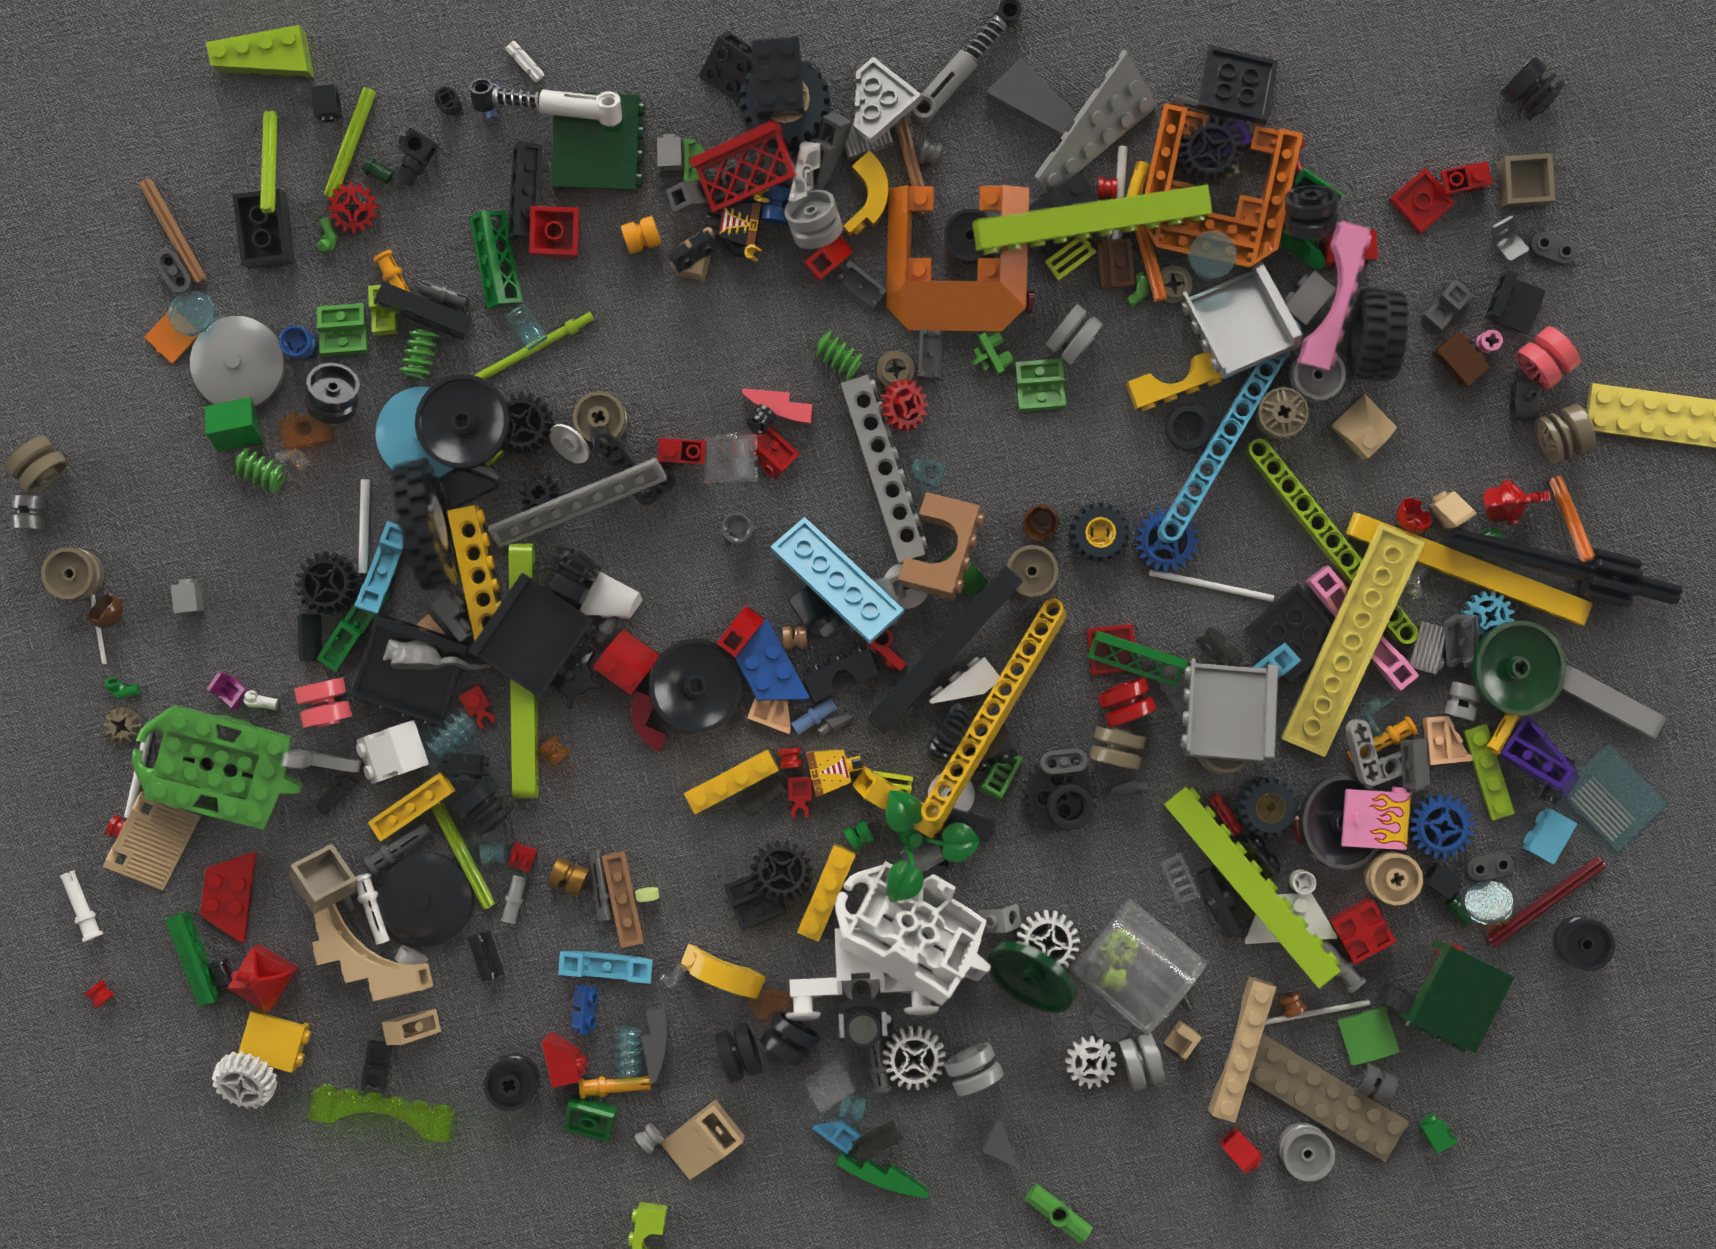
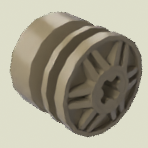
[1252,387,1309,440]
[1535,404,1596,464]

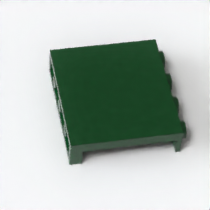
[551,92,645,193]
[1397,938,1514,1053]

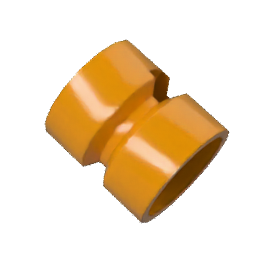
[621,216,662,255]

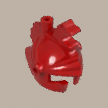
[1483,479,1551,525]

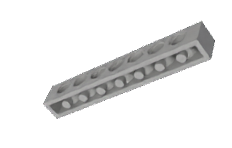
[841,375,928,563]

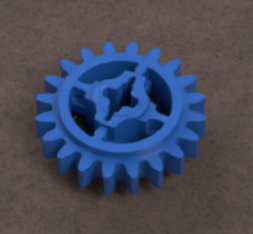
[1133,507,1200,573]
[1408,794,1475,859]

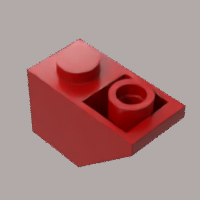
[1440,161,1493,195]
[803,235,854,282]
[657,438,706,465]
[717,606,765,657]
[1219,1126,1263,1174]

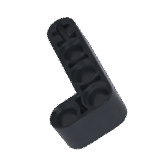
[590,426,676,505]

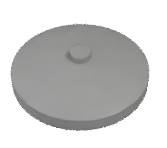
[190,316,286,407]

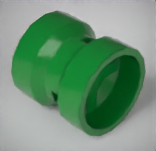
[844,820,875,851]

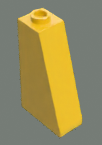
[852,766,943,839]

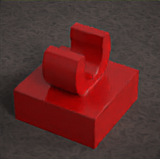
[507,842,538,872]

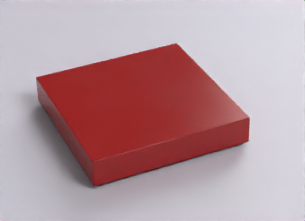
[1388,168,1456,235]
[1086,623,1138,675]

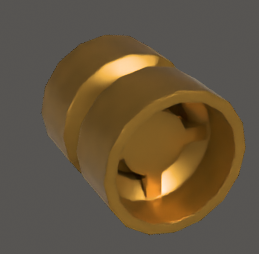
[547,857,590,897]

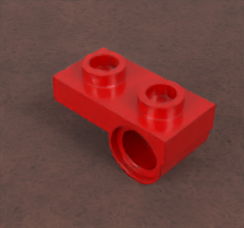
[866,629,906,671]

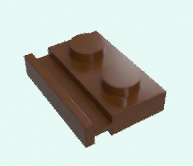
[1096,238,1135,289]

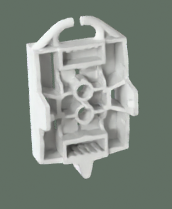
[835,861,990,1006]

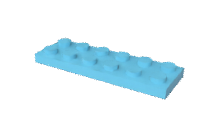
[771,517,904,644]

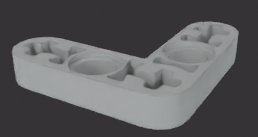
[1345,719,1402,786]
[282,750,362,772]

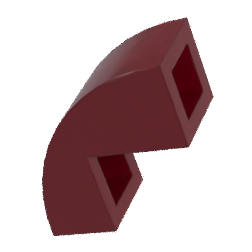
[631,689,669,752]

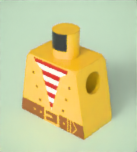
[806,749,863,797]

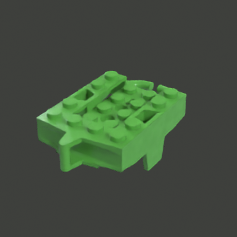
[132,705,303,830]

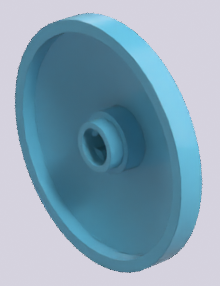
[376,387,455,479]

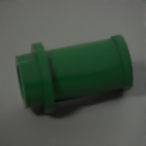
[362,158,393,185]
[1445,897,1474,927]

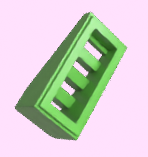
[979,756,1023,801]

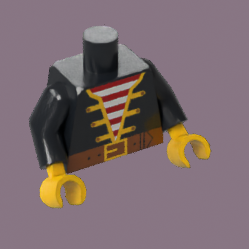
[706,189,769,262]

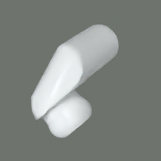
[243,690,279,711]

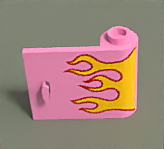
[1341,787,1411,850]

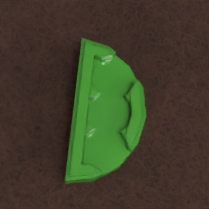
[684,138,707,181]

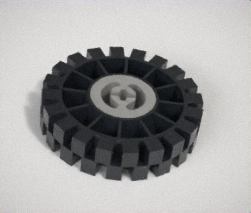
[391,458,458,591]

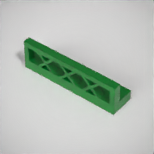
[469,210,522,309]
[1087,631,1188,687]
[165,910,223,1007]

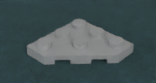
[854,57,922,145]

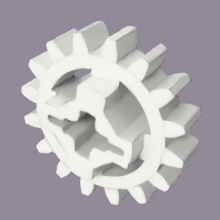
[1065,1036,1117,1089]

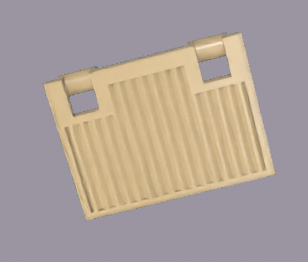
[103,791,201,891]

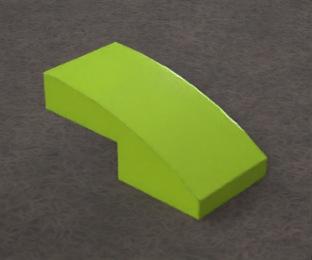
[368,285,397,336]

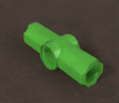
[1025,1183,1093,1244]

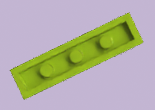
[1462,724,1515,821]

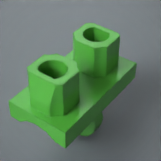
[972,332,1014,376]

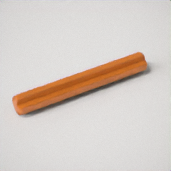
[1135,226,1167,302]
[1549,476,1595,562]

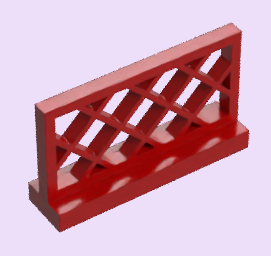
[689,121,797,212]

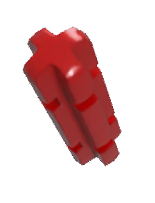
[1208,793,1242,837]

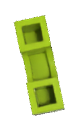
[628,1202,668,1249]

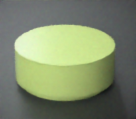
[635,887,659,902]

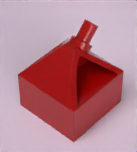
[227,944,299,1013]

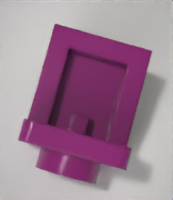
[207,671,250,710]

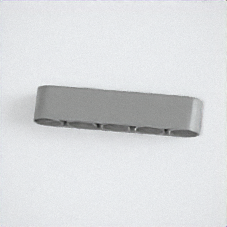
[1561,665,1667,739]

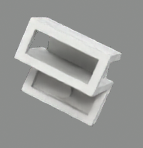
[356,720,429,784]

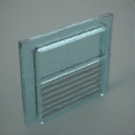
[1562,743,1668,852]

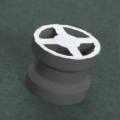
[919,139,943,167]

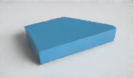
[812,1121,861,1155]

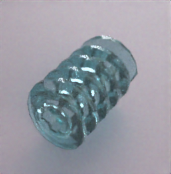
[425,707,477,757]
[612,1025,642,1077]

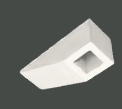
[929,656,1000,704]

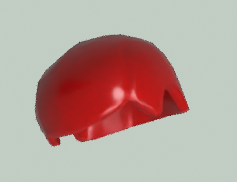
[1396,498,1432,534]

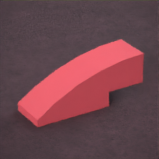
[742,388,813,425]

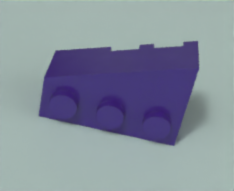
[1501,715,1580,797]

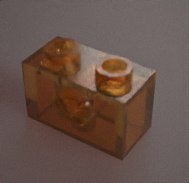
[278,413,335,450]

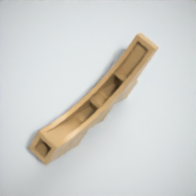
[312,903,433,1001]

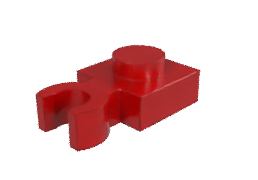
[458,685,496,729]
[788,777,812,817]

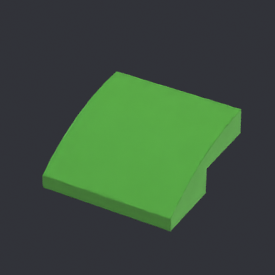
[317,303,368,357]
[1015,358,1066,413]
[1338,1006,1400,1066]

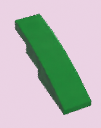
[316,589,393,672]
[836,1151,930,1198]

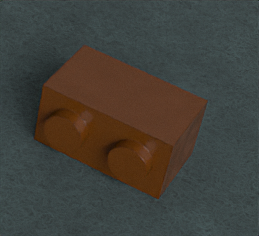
[1432,332,1490,388]

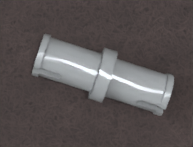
[501,875,527,924]

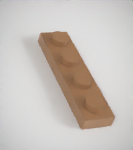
[601,851,645,948]

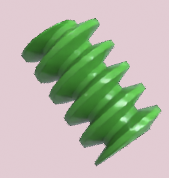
[399,329,440,381]
[812,330,864,381]
[232,447,286,494]

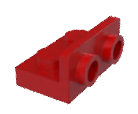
[743,425,800,480]

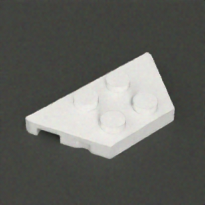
[1245,893,1337,944]

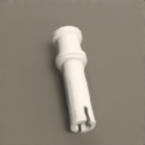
[60,870,103,942]
[356,872,390,945]

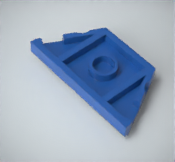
[736,619,810,701]

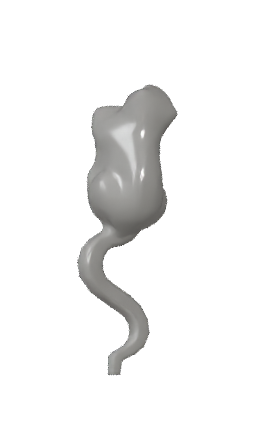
[383,639,491,671]

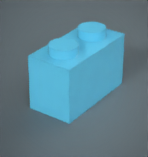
[1523,808,1577,865]

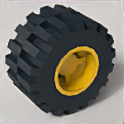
[1069,503,1130,562]

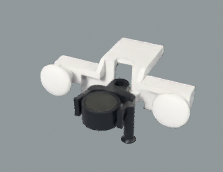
[785,928,939,1050]

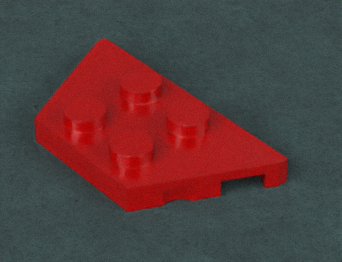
[200,851,257,942]

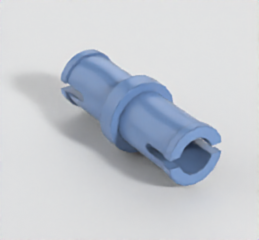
[791,697,837,735]

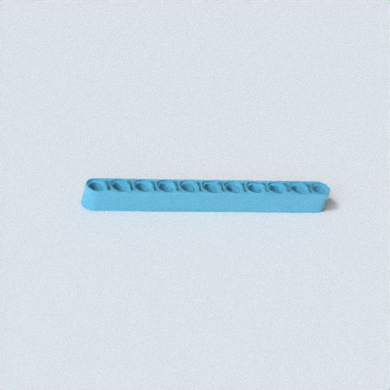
[1157,320,1301,543]

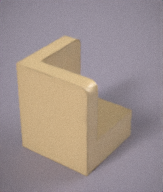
[1164,1020,1202,1060]

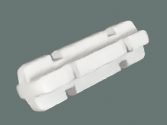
[506,41,544,82]

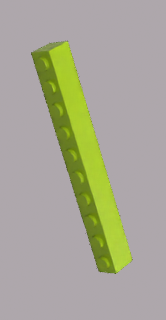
[972,185,1212,254]
[1163,786,1341,988]

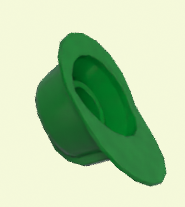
[1279,230,1326,269]

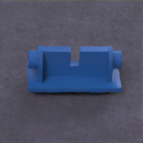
[571,984,598,1035]

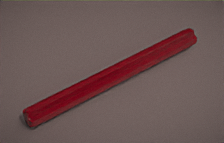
[1486,857,1606,947]

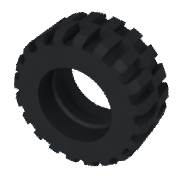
[1347,288,1409,381]

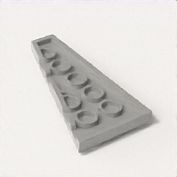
[1035,50,1158,194]

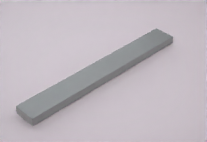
[488,458,667,548]

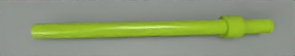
[474,312,595,380]

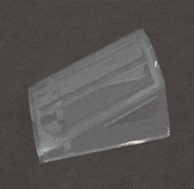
[1069,898,1208,1036]

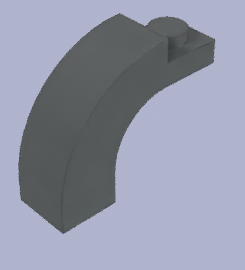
[666,163,752,213]

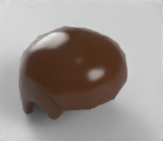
[1023,504,1059,541]
[87,593,123,628]

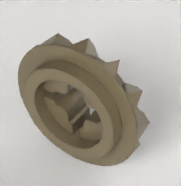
[1160,265,1193,303]
[877,351,914,387]
[103,707,142,745]

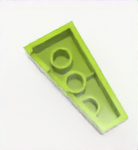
[206,25,314,78]

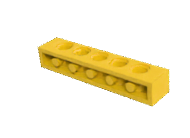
[447,505,502,641]

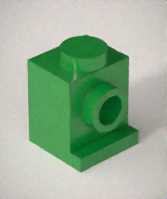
[1418,1113,1458,1154]

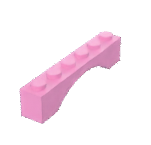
[1297,221,1371,370]
[1305,566,1419,691]

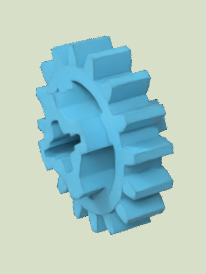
[1461,591,1515,640]

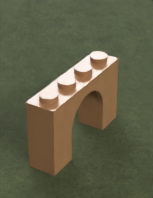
[898,492,985,600]

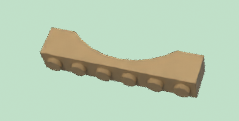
[1208,976,1276,1123]

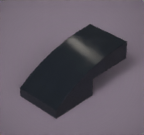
[360,1040,393,1094]

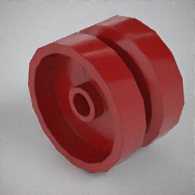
[1097,677,1157,727]

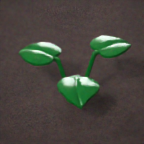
[885,790,979,902]

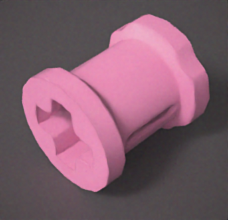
[1475,330,1503,354]

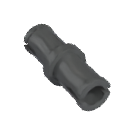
[419,280,469,309]

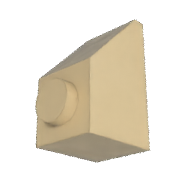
[1429,491,1476,529]
[382,1009,441,1045]

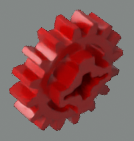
[327,181,380,234]
[879,379,929,431]

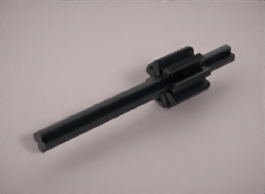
[1448,528,1682,607]

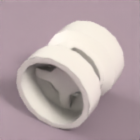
[1288,869,1316,895]

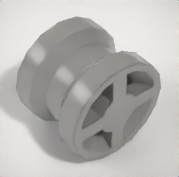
[635,1123,664,1153]

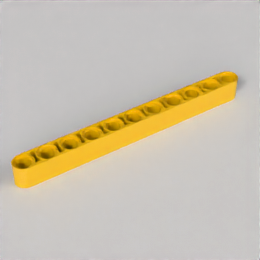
[1345,512,1593,626]
[921,598,1066,826]

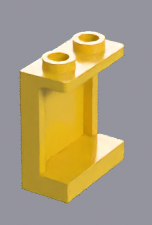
[238,1008,311,1073]

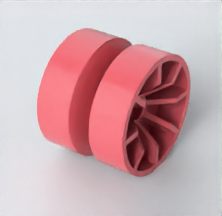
[1515,326,1581,391]
[294,677,352,728]

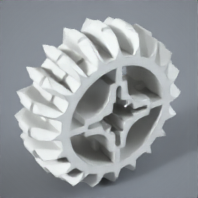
[1016,910,1080,967]
[883,1026,946,1090]
[212,1051,278,1109]

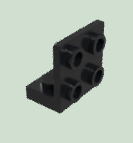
[699,31,753,102]
[1484,270,1545,334]
[788,585,846,639]

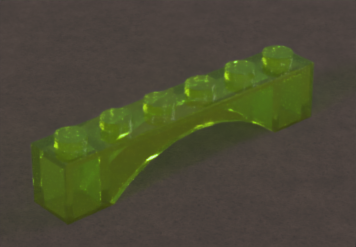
[308,1085,456,1143]

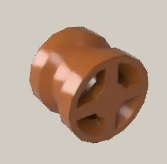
[1278,990,1307,1018]

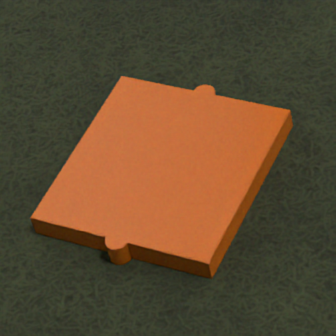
[145,307,200,364]

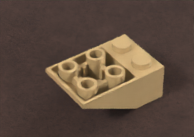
[661,1099,745,1180]

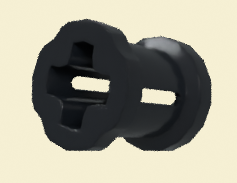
[207,958,233,988]

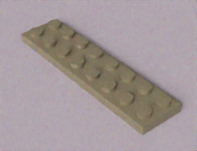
[1223,1033,1409,1162]

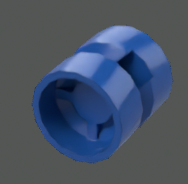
[760,186,791,225]
[279,326,318,360]

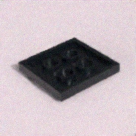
[1196,45,1278,125]
[1243,584,1333,683]

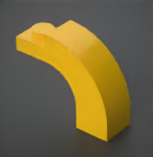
[843,150,888,237]
[680,944,766,999]

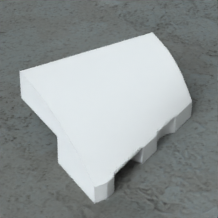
[789,141,821,202]
[580,572,643,619]

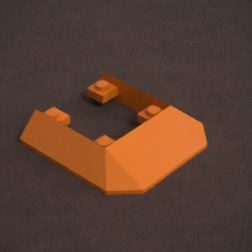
[1143,103,1303,268]
[886,185,1030,332]

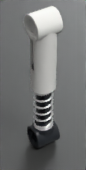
[469,78,622,126]

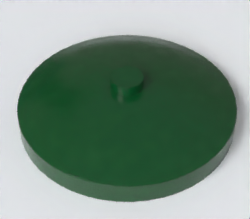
[1472,621,1566,715]
[987,942,1077,1013]

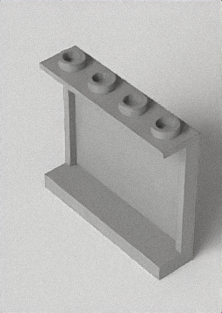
[1181,260,1302,379]
[1181,659,1278,763]

